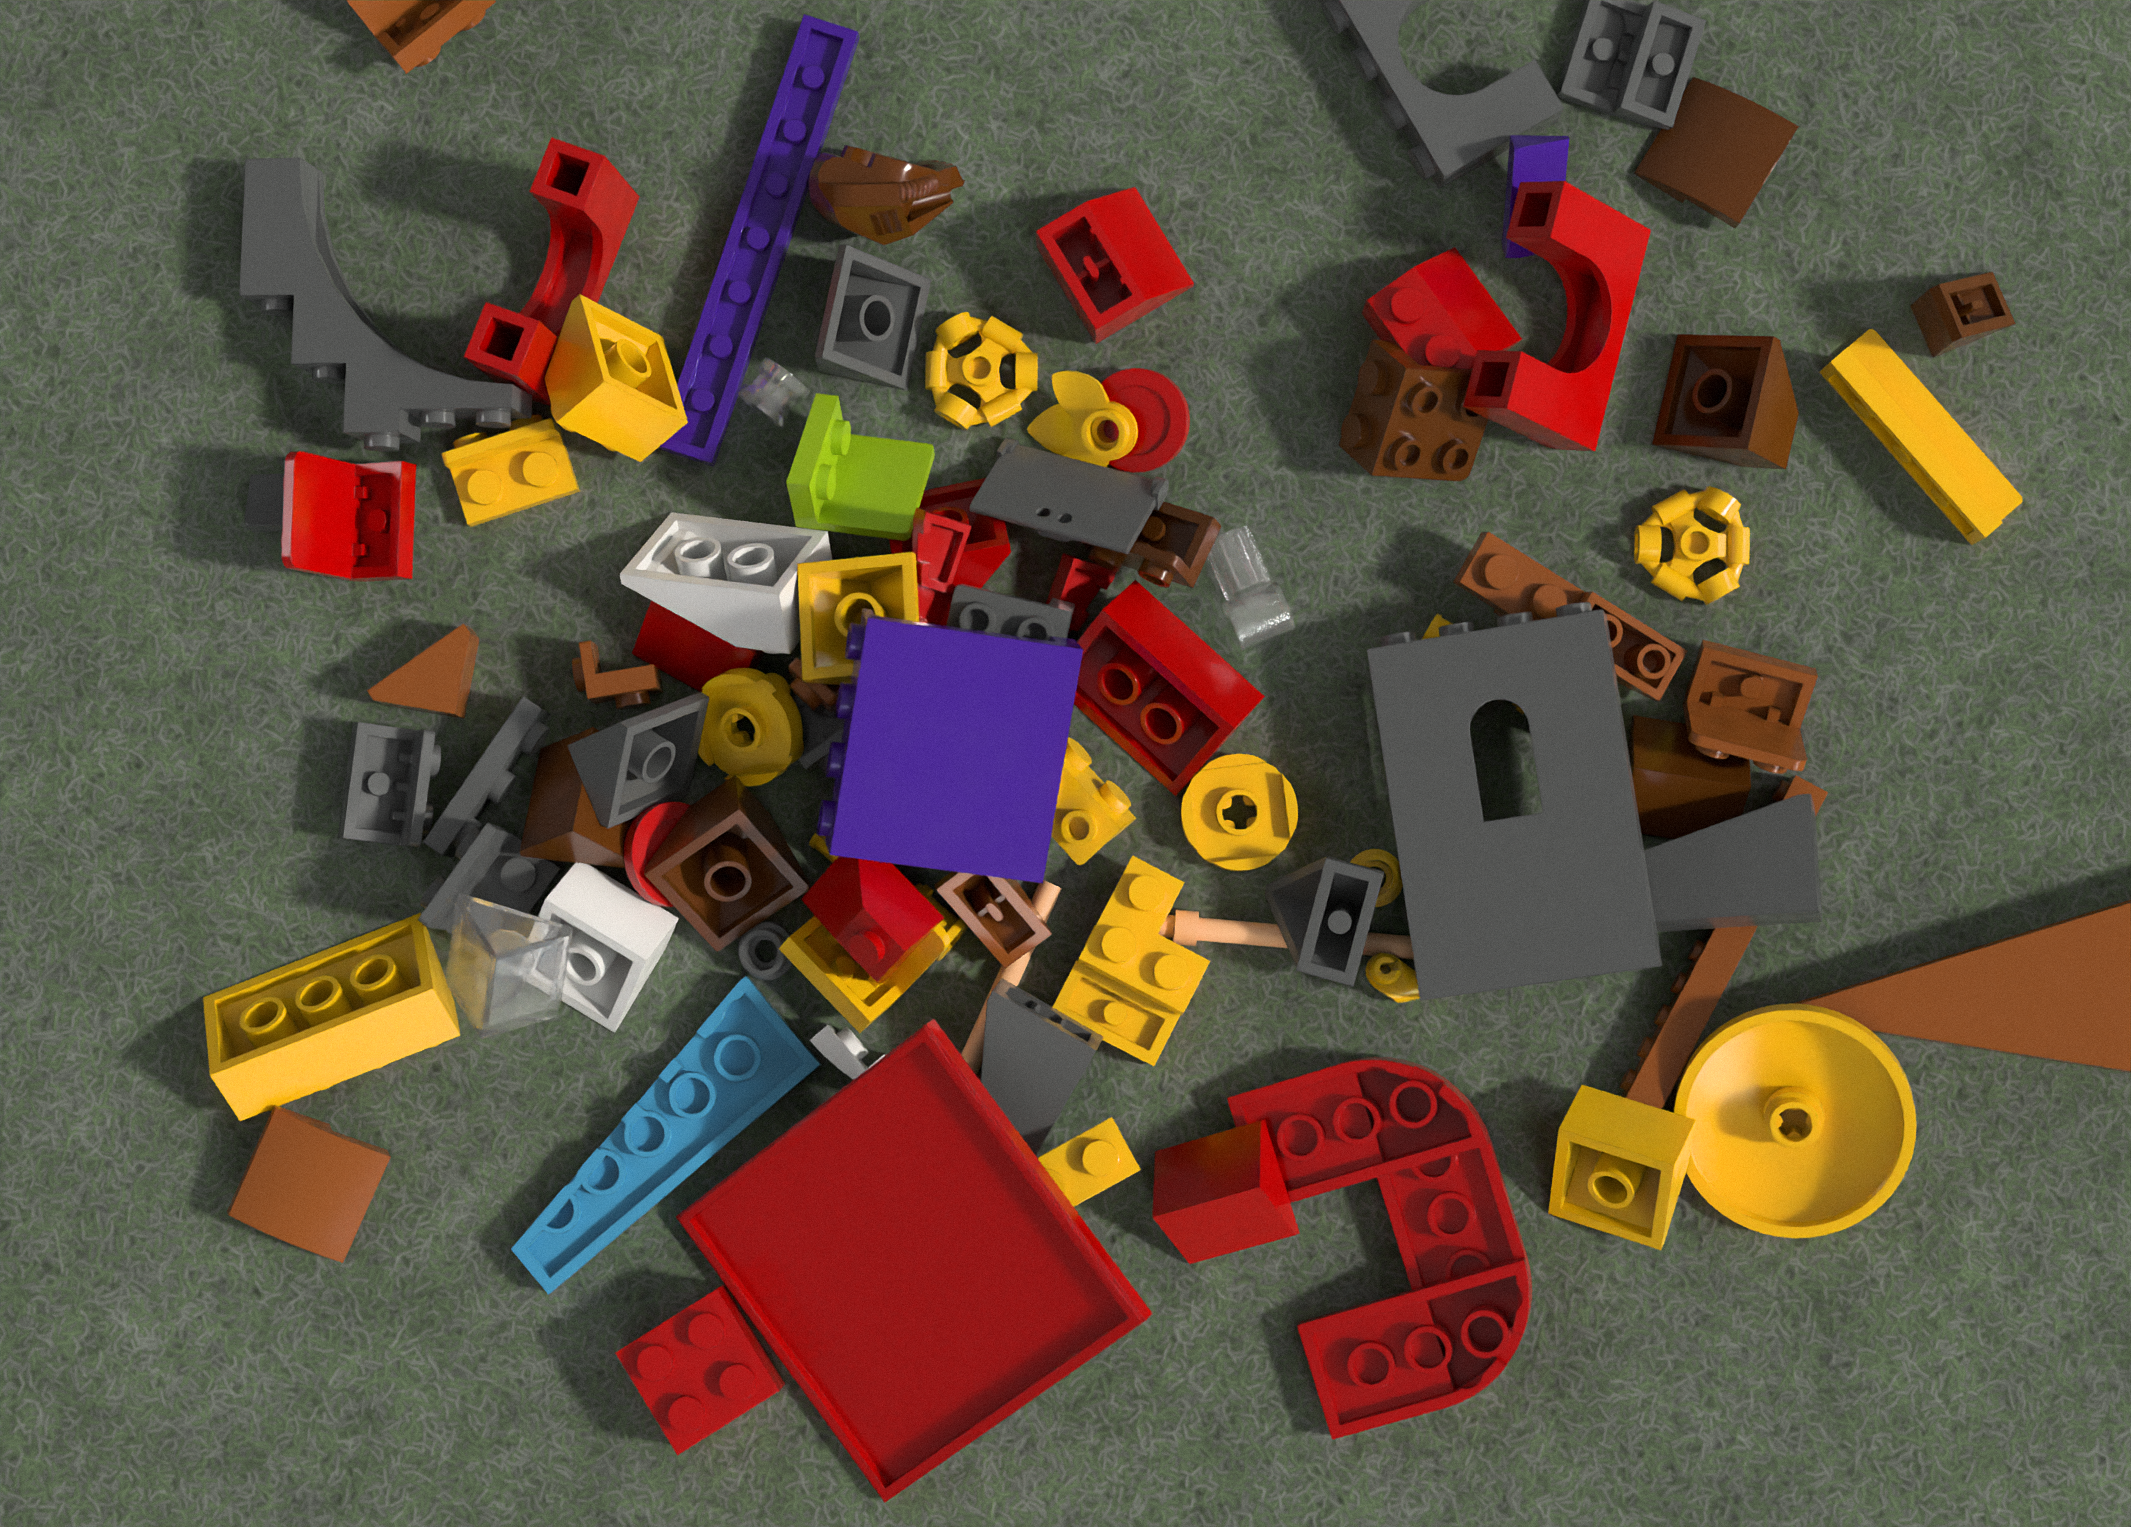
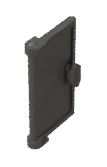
[970,437,1169,554]

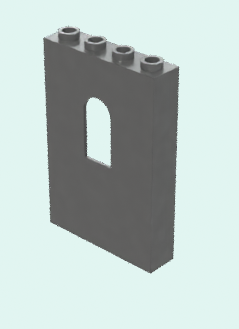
[1367,602,1662,1001]

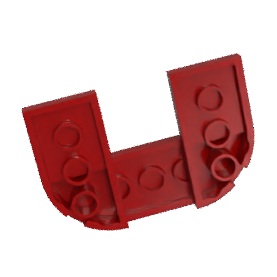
[1227,1056,1532,1440]

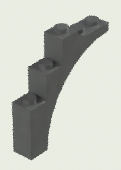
[239,157,532,452]

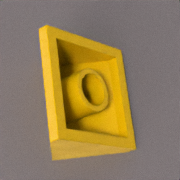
[797,552,919,685]

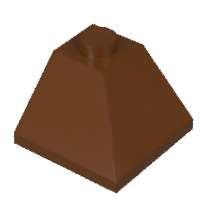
[1652,334,1799,469]
[644,775,810,952]

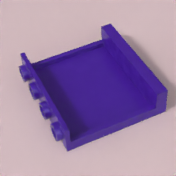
[817,608,1083,883]

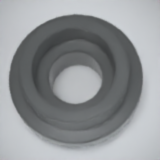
[738,921,793,980]

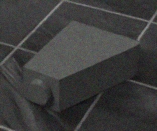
[981,978,1103,1155]

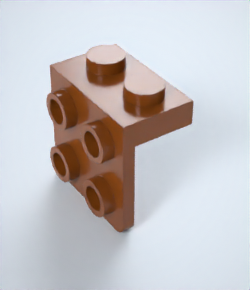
[346,0,496,74]
[1683,640,1818,774]

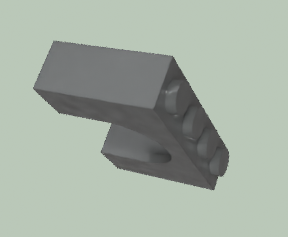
[1321,0,1564,189]

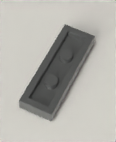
[423,697,550,858]

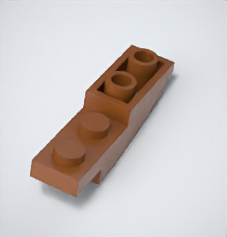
[1453,532,1687,701]

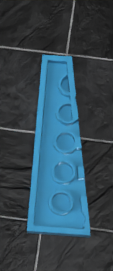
[511,976,822,1294]

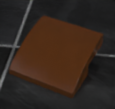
[1634,77,1799,228]

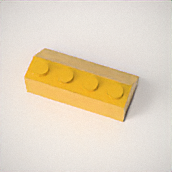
[203,913,460,1121]

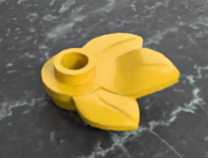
[1027,370,1138,467]

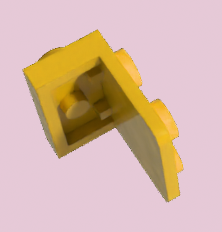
[779,916,951,1033]

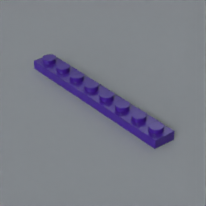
[658,14,860,467]

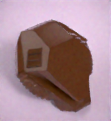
[809,145,965,245]

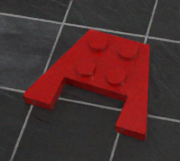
[912,507,1116,634]

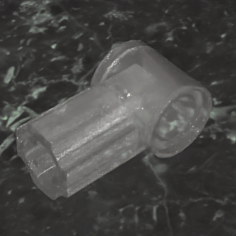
[1207,526,1295,651]

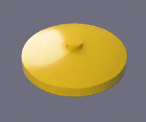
[1674,1004,1917,1238]

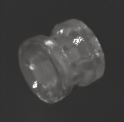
[737,357,810,429]

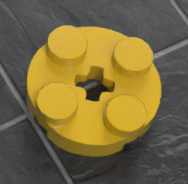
[698,668,804,786]
[1181,754,1298,871]

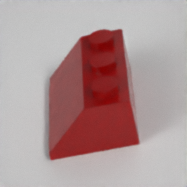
[1074,580,1265,796]

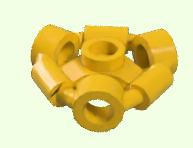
[925,312,1038,431]
[1634,486,1750,605]

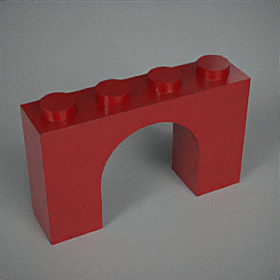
[464,137,640,407]
[1463,181,1651,451]

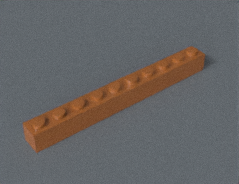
[1619,775,1828,1109]

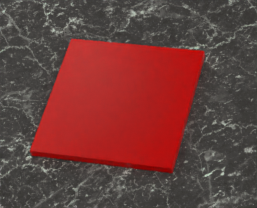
[676,1019,1153,1503]

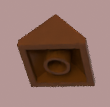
[1628,715,1751,839]
[520,727,636,868]

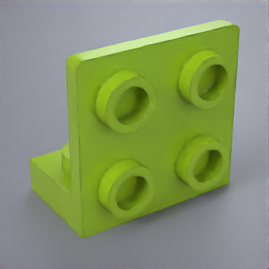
[786,393,935,541]

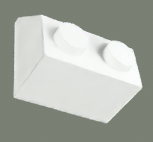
[516,863,679,1033]

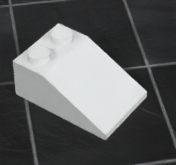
[620,512,832,654]

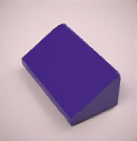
[1502,135,1569,258]

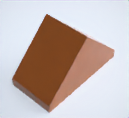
[367,623,479,719]
[934,871,1052,969]

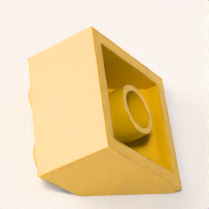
[544,294,688,462]
[1548,1085,1696,1250]

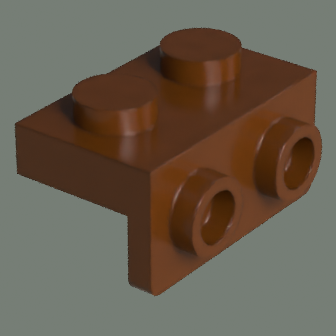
[1082,501,1221,588]

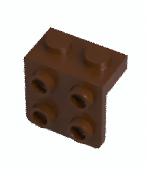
[1338,339,1488,481]

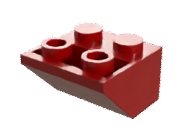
[1036,187,1194,344]

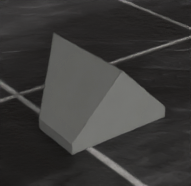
[1265,856,1384,986]

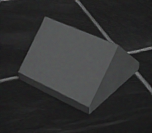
[814,244,931,390]
[567,692,709,829]

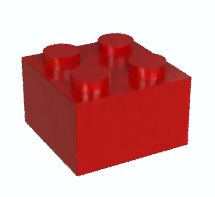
[615,1284,785,1455]

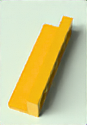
[1819,329,2023,545]

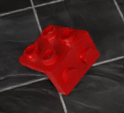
[281,451,416,582]

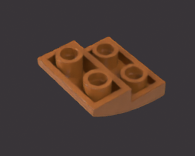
[227,1105,391,1263]

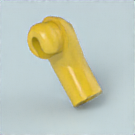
[1366,953,1420,1003]

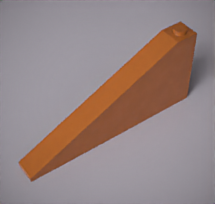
[1791,899,2131,1073]

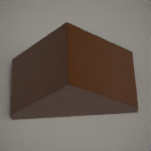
[1910,272,2016,358]

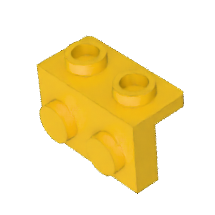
[1051,737,1136,865]

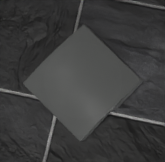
[1555,0,1706,130]

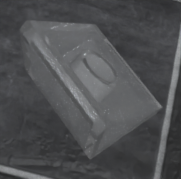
[446,893,573,1039]

